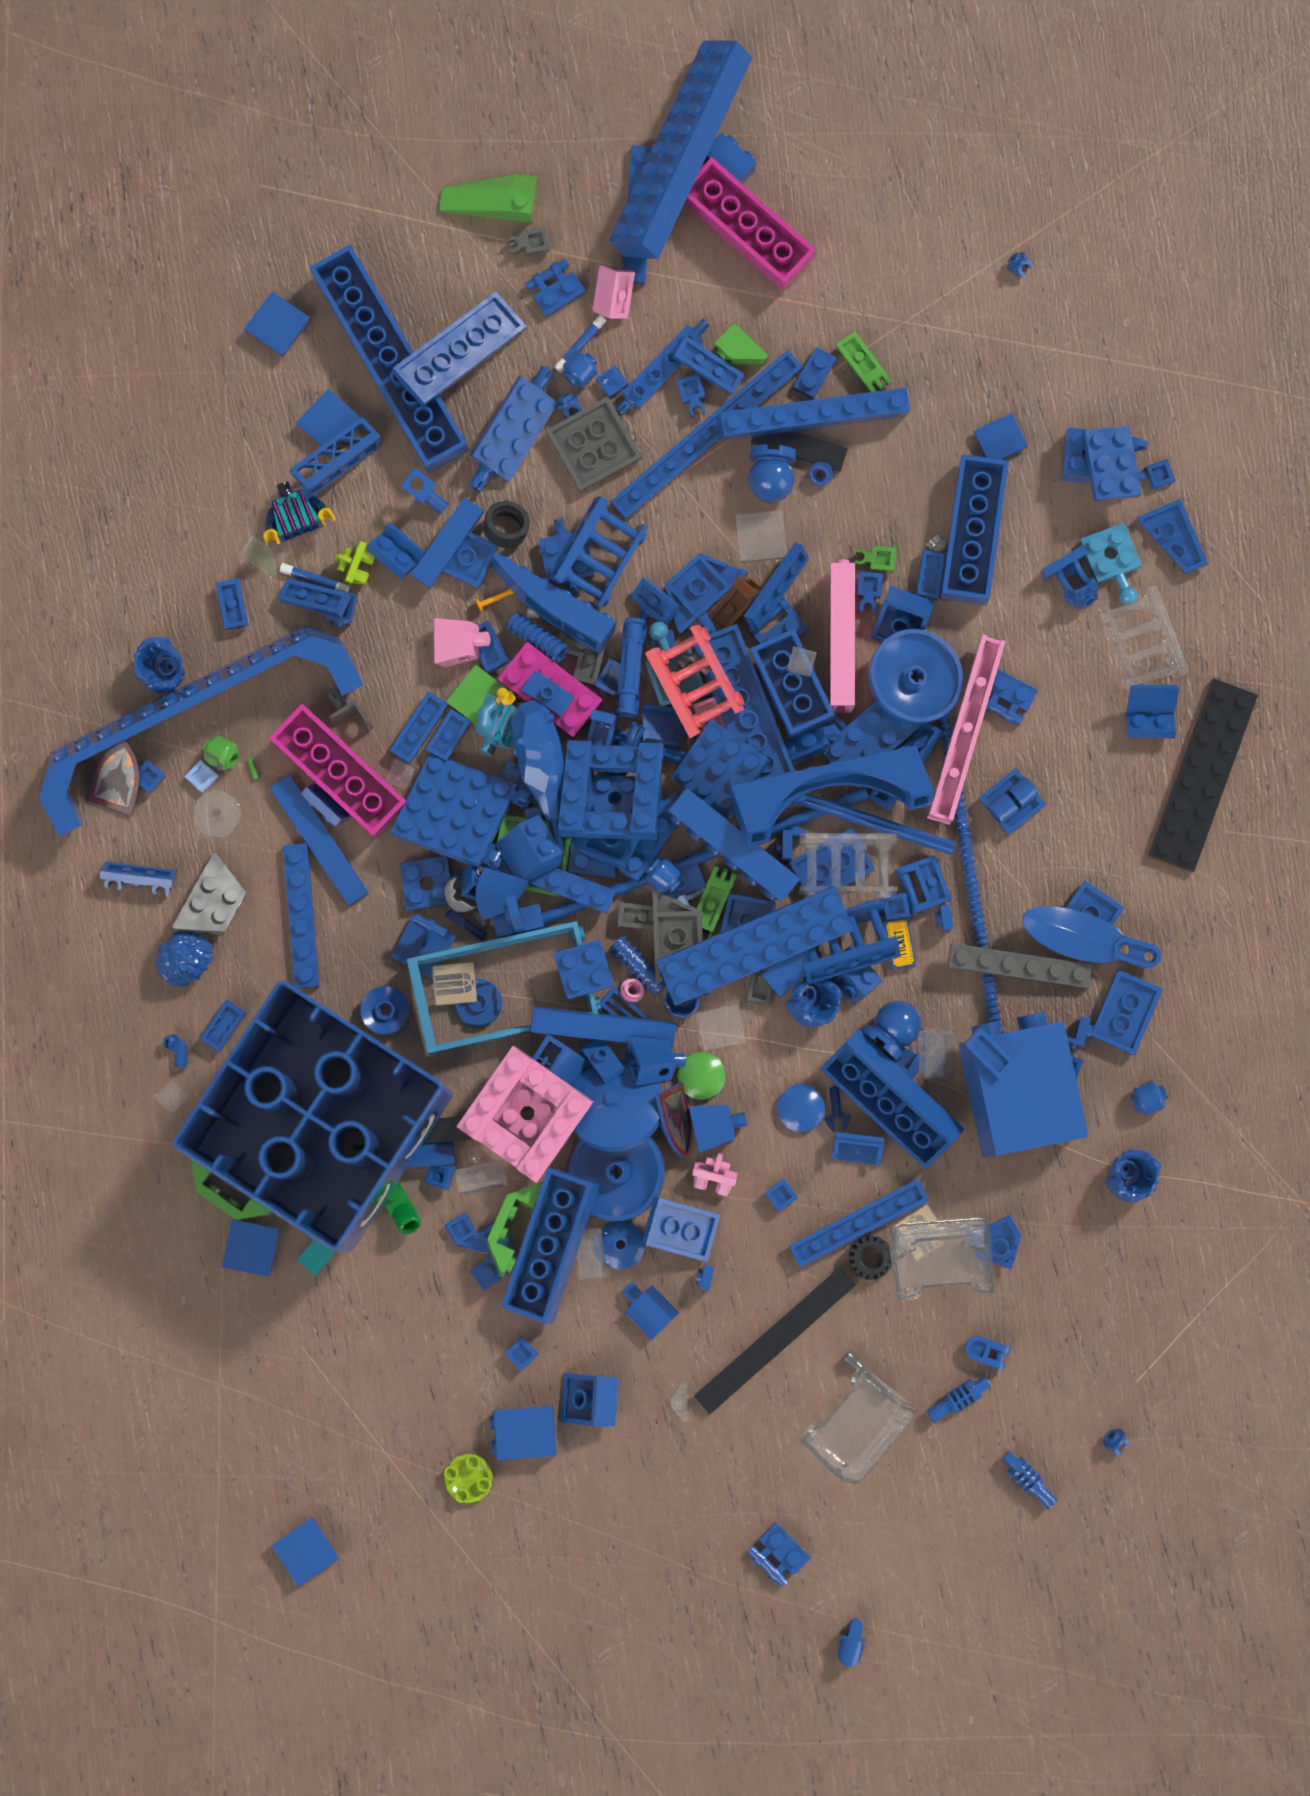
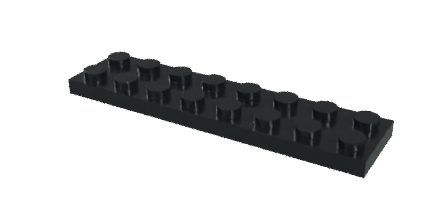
[1148,678,1258,873]

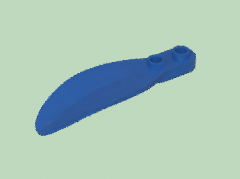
[1022,906,1162,969]

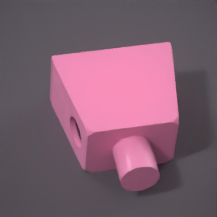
[434,618,490,667]

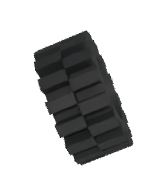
[848,1236,893,1280]

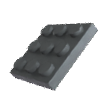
[546,396,642,493]

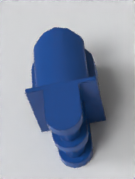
[837,1618,866,1667]

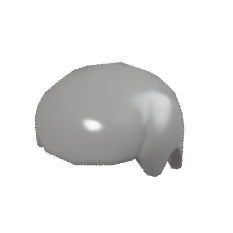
[444,877,477,912]

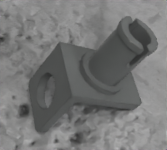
[326,688,373,730]

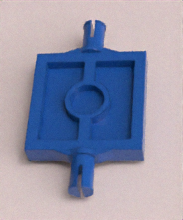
[539,518,595,598]

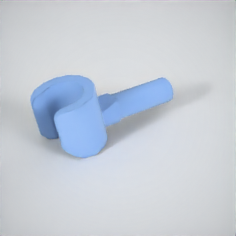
[677,888,705,906]

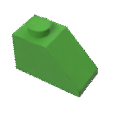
[714,323,768,366]

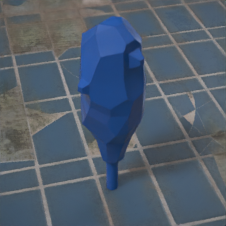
[510,701,565,852]

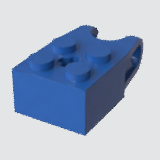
[1060,428,1148,484]

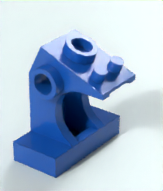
[1040,545,1099,610]

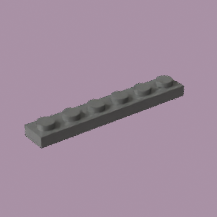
[947,943,1092,989]

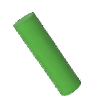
[247,758,259,780]

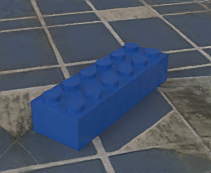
[940,454,1009,606]
[665,787,800,902]
[820,1028,965,1170]
[501,1168,600,1324]

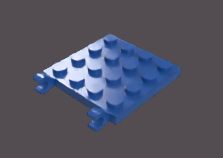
[390,753,531,868]

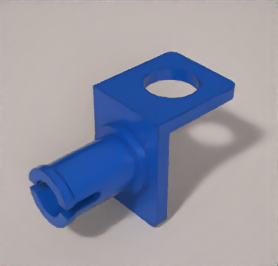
[401,468,449,515]

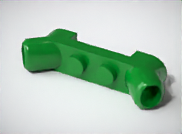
[353,1138,421,1235]

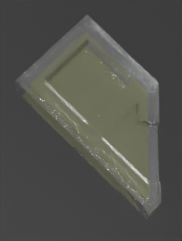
[238,535,277,580]

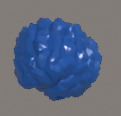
[133,636,185,694]
[155,930,213,987]
[785,976,842,1028]
[1104,1149,1161,1203]

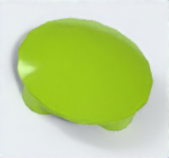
[444,1454,493,1503]

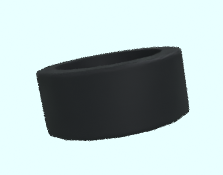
[483,500,530,548]

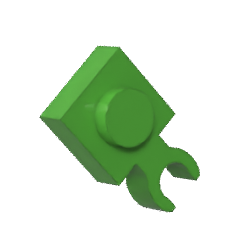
[855,546,897,573]

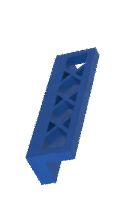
[289,417,381,500]

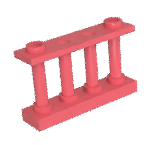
[645,625,744,738]

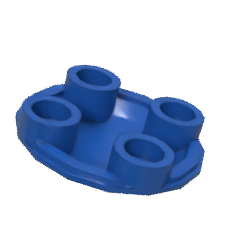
[777,1084,825,1132]

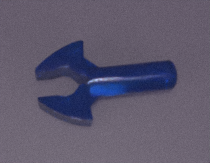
[445,908,487,940]
[824,1086,851,1133]

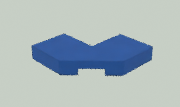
[444,1212,511,1254]

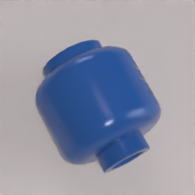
[562,352,597,387]
[645,858,681,893]
[1130,1080,1168,1116]

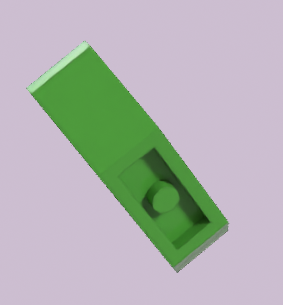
[191,1159,273,1220]
[487,1183,542,1277]

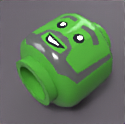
[203,736,240,771]

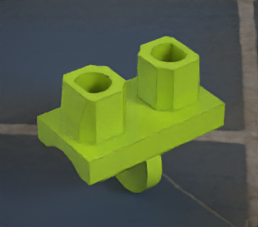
[334,541,375,586]

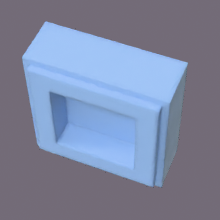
[185,760,219,794]

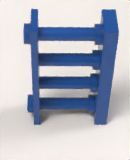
[548,496,648,609]
[803,898,901,984]

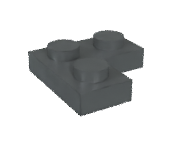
[559,631,607,687]

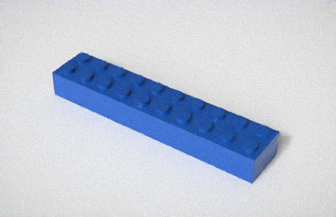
[608,41,753,259]
[309,244,469,474]

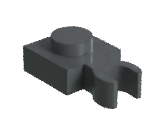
[507,227,550,256]

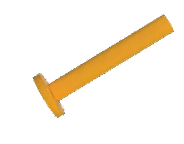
[475,589,514,613]

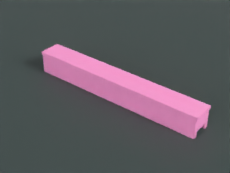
[927,634,1006,825]

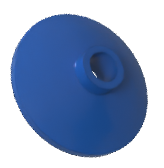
[361,986,409,1034]
[597,1221,645,1269]

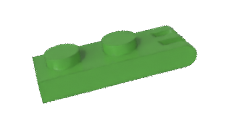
[836,331,892,392]
[697,864,738,933]

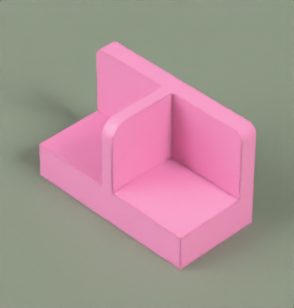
[593,265,635,319]

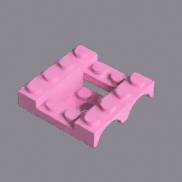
[457,1046,594,1183]

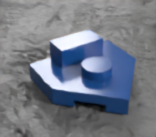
[967,1214,1022,1269]

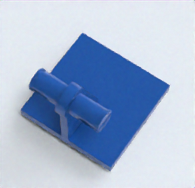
[391,914,456,979]

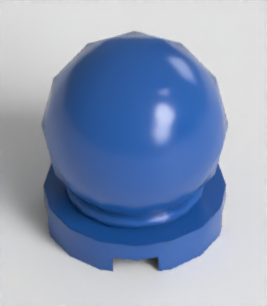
[748,445,796,503]
[862,1000,922,1062]

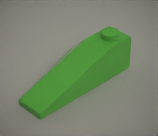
[439,174,538,223]

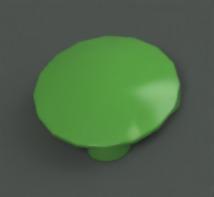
[677,1052,726,1100]

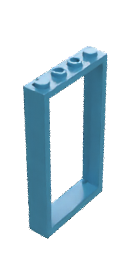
[407,921,602,1055]

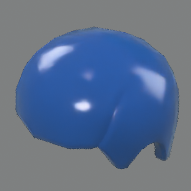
[664,989,701,1018]

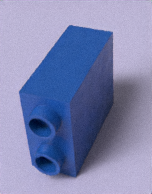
[958,1012,1089,1158]

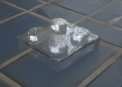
[735,510,787,563]

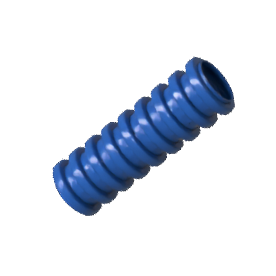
[507,612,568,663]
[609,936,666,995]

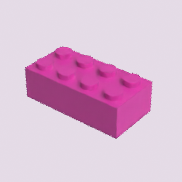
[498,642,603,741]

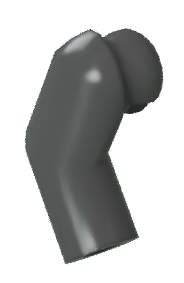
[678,653,712,676]

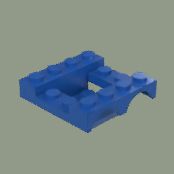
[558,741,665,840]

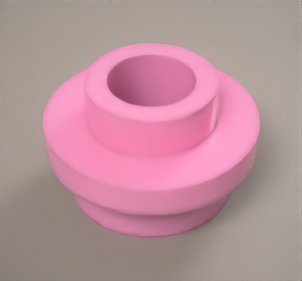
[620,979,645,1003]

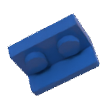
[366,523,425,580]

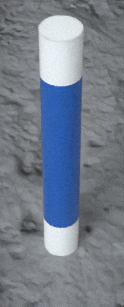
[554,315,606,373]
[280,563,350,592]

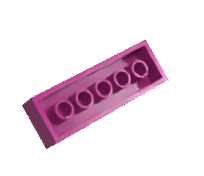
[684,157,816,292]
[269,704,407,840]

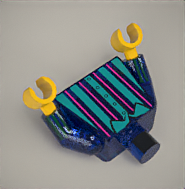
[263,482,336,546]

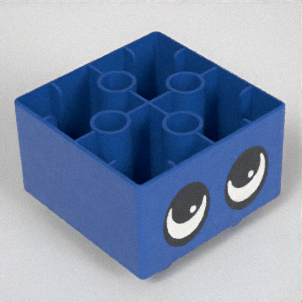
[173,981,453,1253]

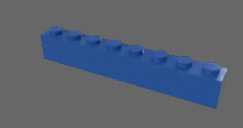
[717,388,910,441]

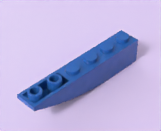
[492,552,616,654]

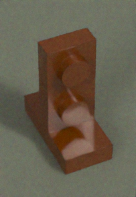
[709,576,762,631]

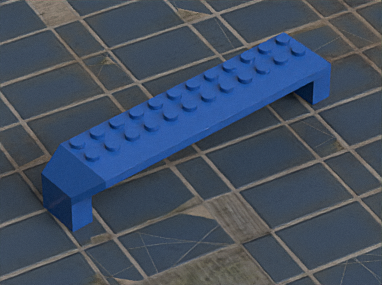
[39,625,364,836]

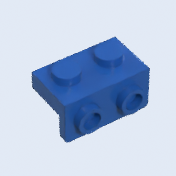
[831,944,883,1004]

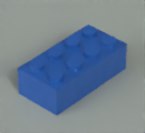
[750,629,835,739]

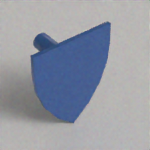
[475,867,529,920]

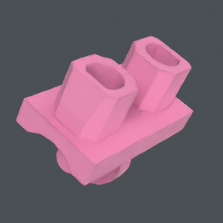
[692,1153,738,1196]

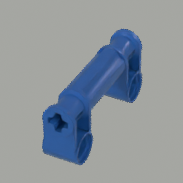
[614,618,647,718]

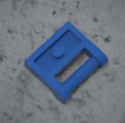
[745,597,809,644]
[894,855,952,915]

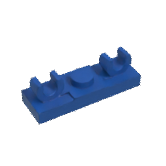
[100,862,177,896]

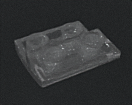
[919,1028,956,1080]

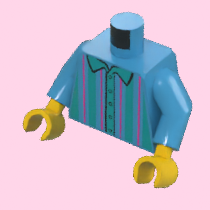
[475,688,517,756]

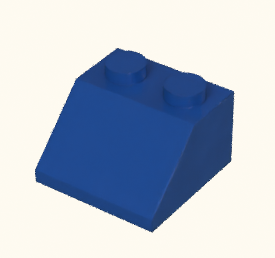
[871,585,935,642]
[495,815,563,881]
[560,1373,619,1427]

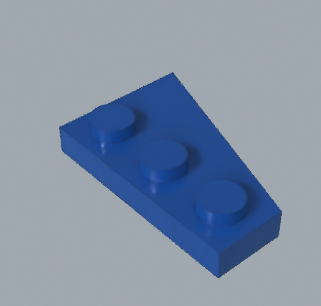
[1136,499,1208,574]

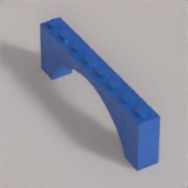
[730,745,934,846]

